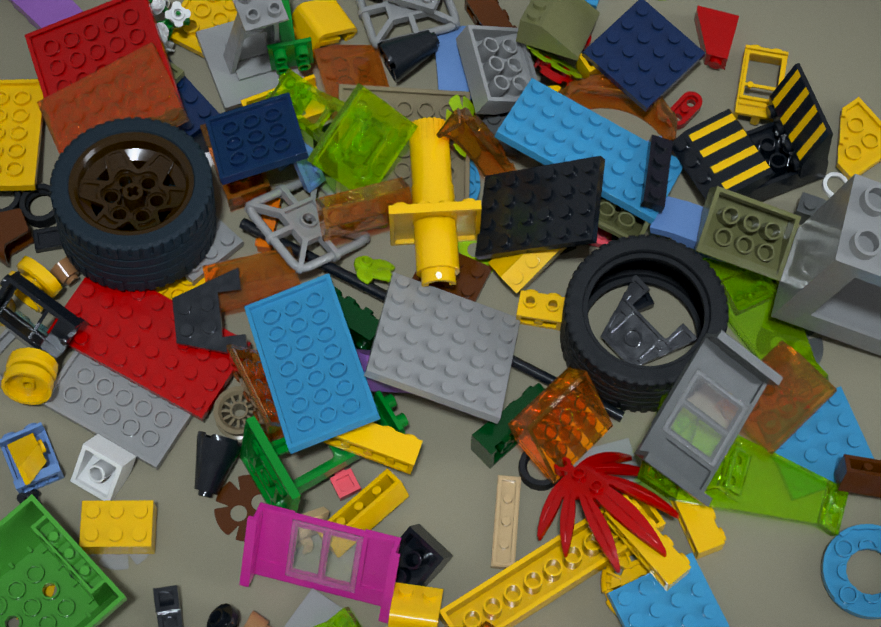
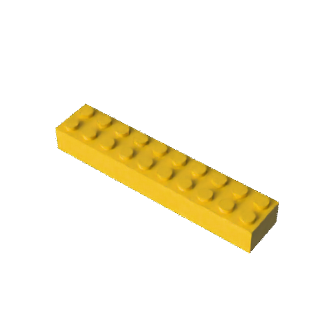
[439,494,666,627]

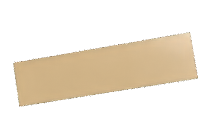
[491,475,521,569]

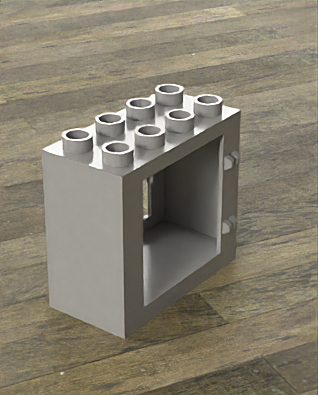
[771,174,881,356]

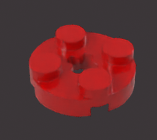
[534,54,575,87]

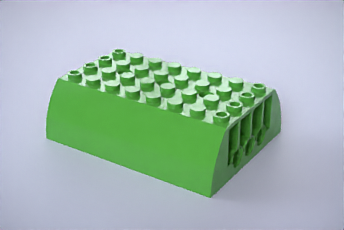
[0,494,127,627]

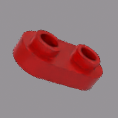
[666,91,703,129]

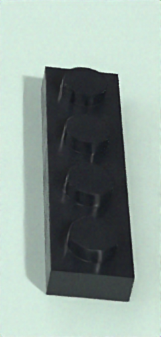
[640,135,673,212]

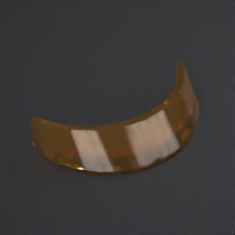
[559,73,678,141]
[436,107,517,177]

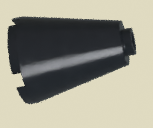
[377,30,440,82]
[194,431,242,498]

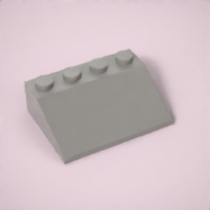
[456,25,538,115]

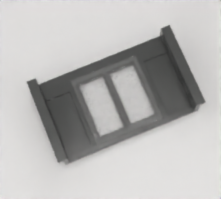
[634,330,783,507]

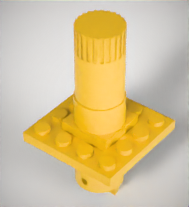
[388,117,482,287]

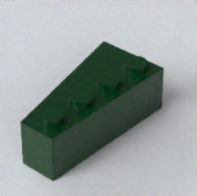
[318,276,379,350]
[471,383,558,469]

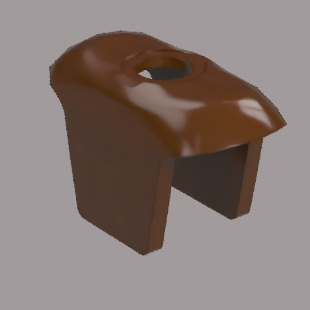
[0,208,34,266]

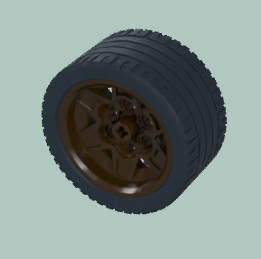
[50,117,217,291]

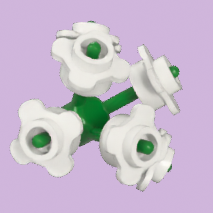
[149,0,191,54]

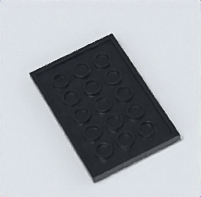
[475,156,605,260]

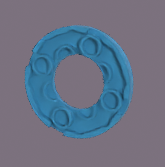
[821,524,881,619]

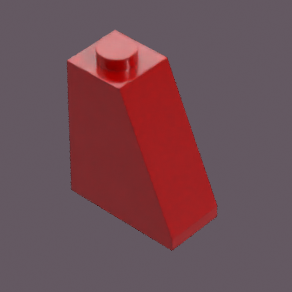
[694,6,739,70]

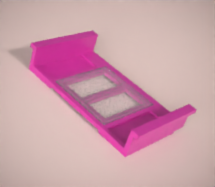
[239,502,401,623]

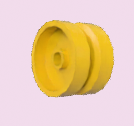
[9,256,62,313]
[1,347,58,405]

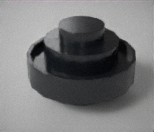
[207,603,238,627]

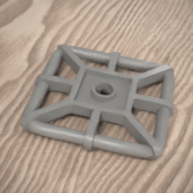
[356,0,460,50]
[244,179,370,274]

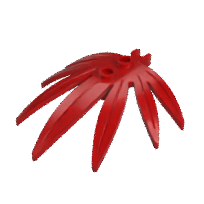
[537,452,679,573]

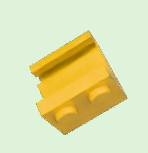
[292,0,357,59]
[388,582,443,627]

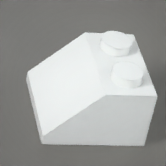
[70,434,137,501]

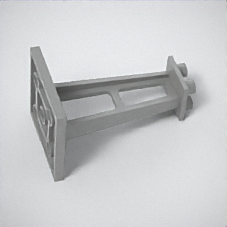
[195,0,304,111]

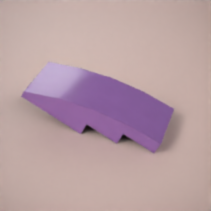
[9,0,83,29]

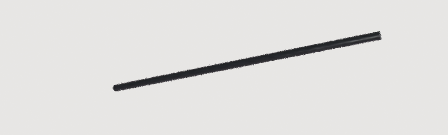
[239,218,625,422]

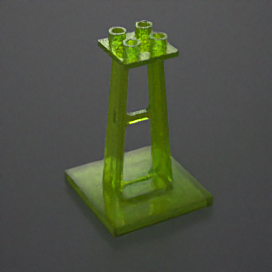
[266,68,418,201]

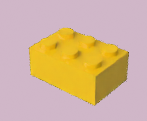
[79,500,157,554]

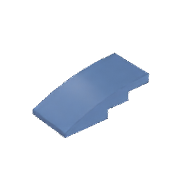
[435,26,472,100]
[650,196,724,262]

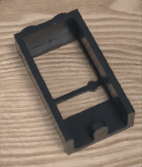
[0,271,85,360]

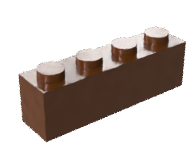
[464,0,531,53]
[835,454,881,498]

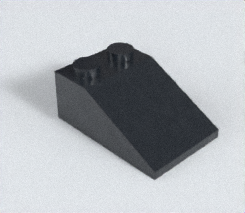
[396,524,453,587]

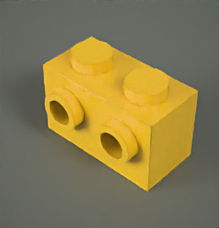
[516,289,565,330]

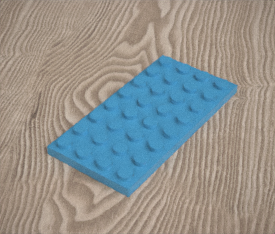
[494,78,683,224]
[244,273,381,454]

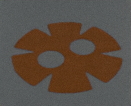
[214,475,261,542]

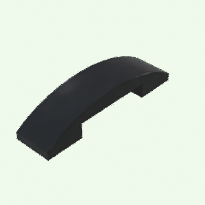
[153,585,184,627]

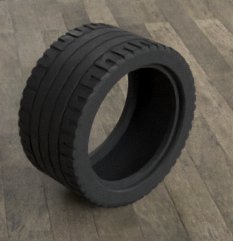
[560,234,729,413]

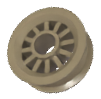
[213,386,266,440]

